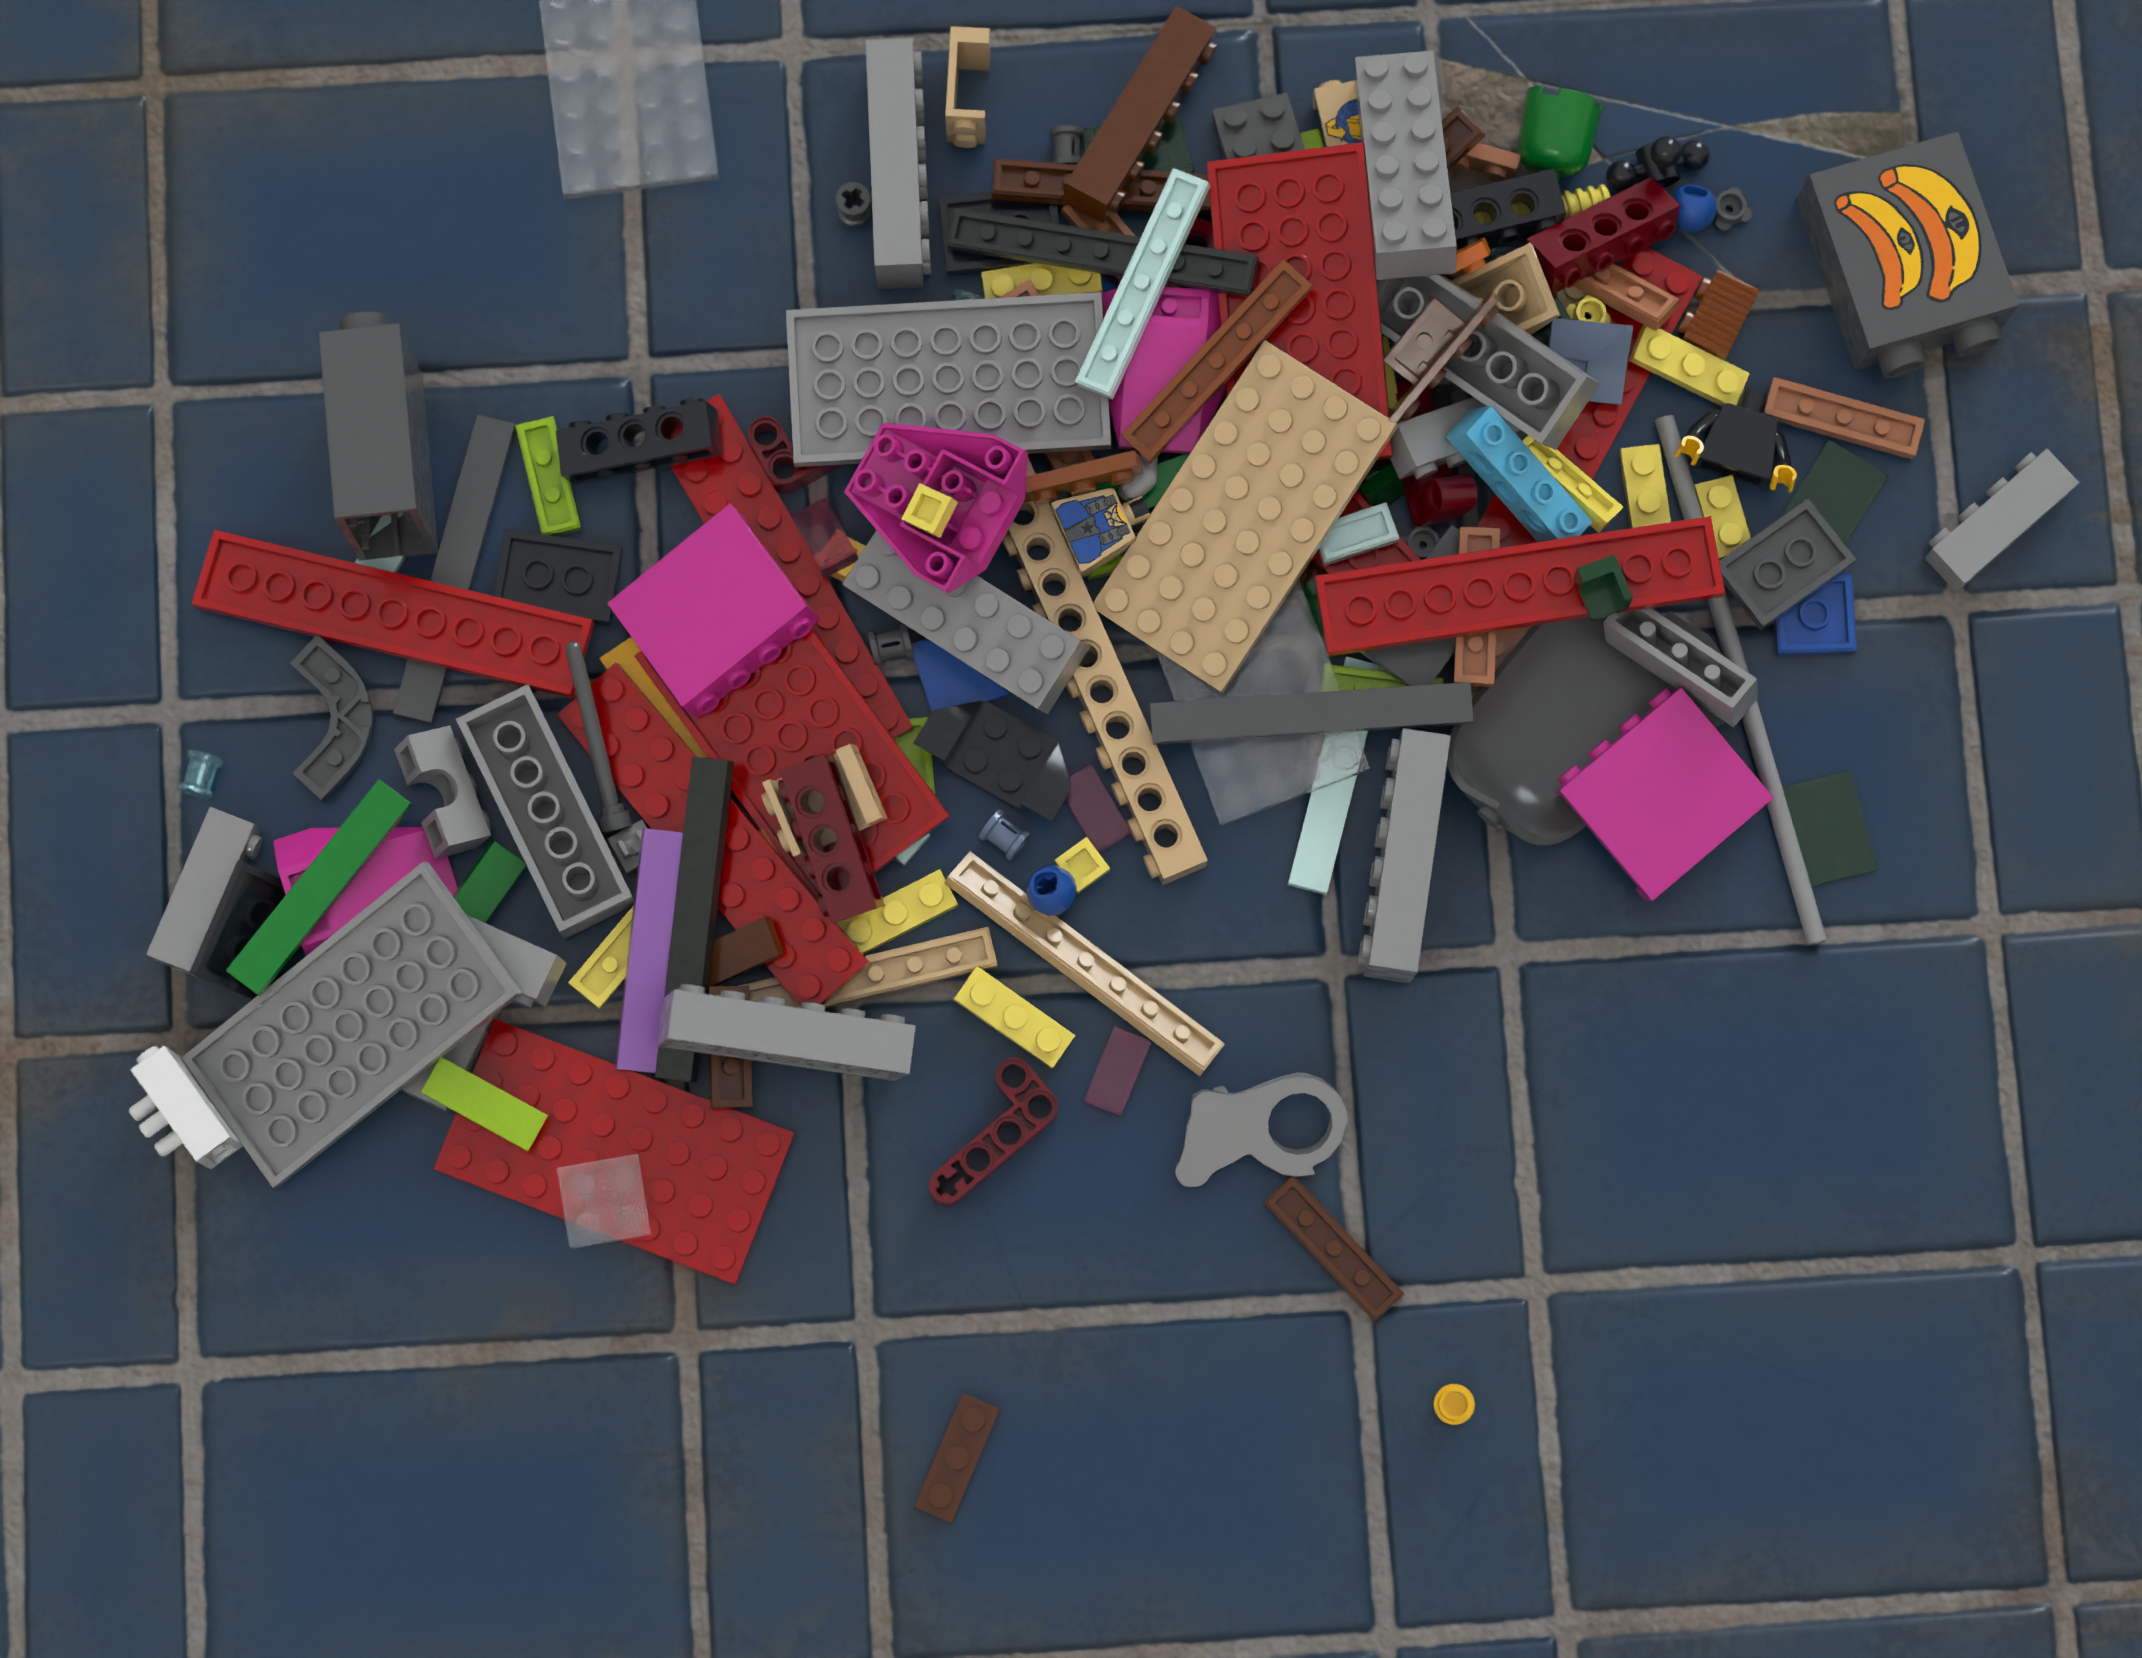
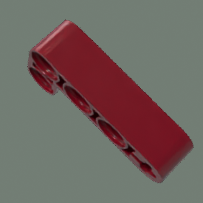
[1395,378,1477,527]
[748,416,847,494]
[929,1058,1058,1207]

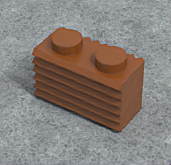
[1678,269,1760,361]

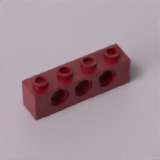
[1526,177,1680,295]
[778,754,885,924]

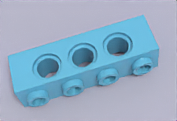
[1445,406,1592,542]

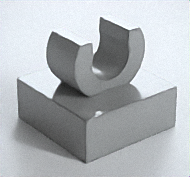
[608,820,647,875]

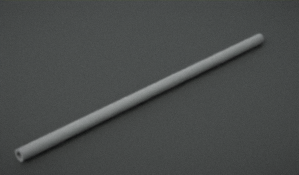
[1655,415,1827,946]

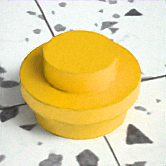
[1433,1384,1475,1425]

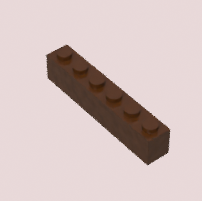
[1062,6,1218,223]

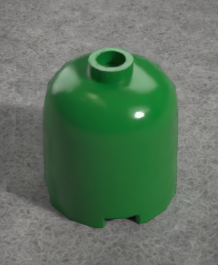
[1517,86,1603,183]

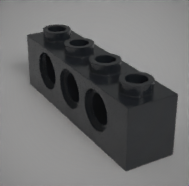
[1450,169,1566,250]
[556,398,723,485]

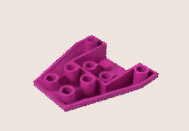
[1101,287,1227,454]
[844,422,1028,593]
[273,827,458,956]

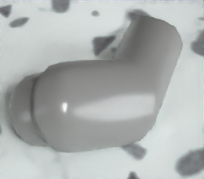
[1118,452,1158,502]

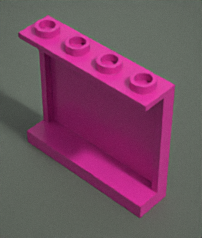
[607,503,820,718]
[1553,687,1774,901]

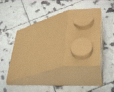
[1451,243,1560,335]

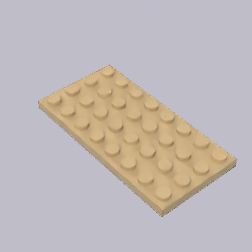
[1093,340,1398,694]

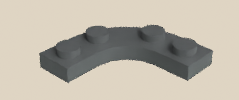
[290,636,373,802]

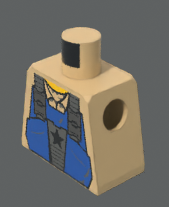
[1051,488,1151,578]

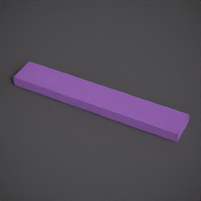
[615,828,683,1073]

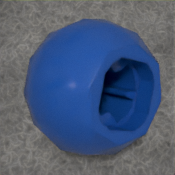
[1671,185,1717,233]
[1027,865,1077,916]

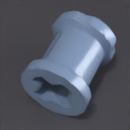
[978,809,1032,861]

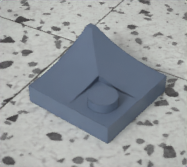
[1548,318,1633,405]

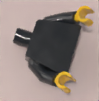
[1674,389,1797,493]

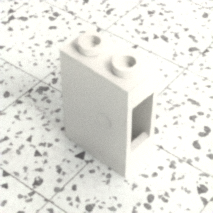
[129,1045,243,1169]

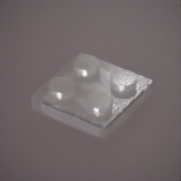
[557,1154,652,1249]

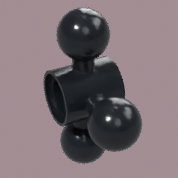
[1606,136,1710,191]

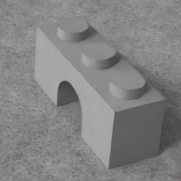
[394,725,491,859]

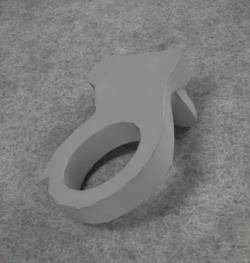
[1175,1072,1349,1187]

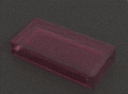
[791,498,858,578]
[1065,764,1131,852]
[1084,1026,1151,1117]

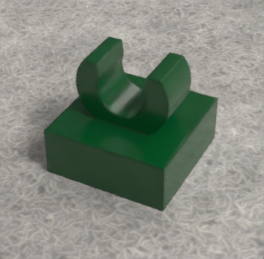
[1359,464,1405,507]

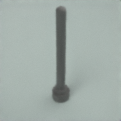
[565,641,633,832]

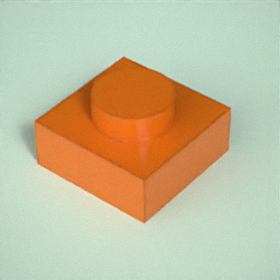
[1456,238,1491,275]

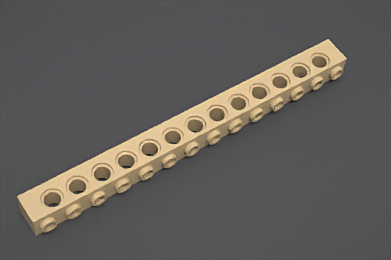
[1002,458,1208,886]

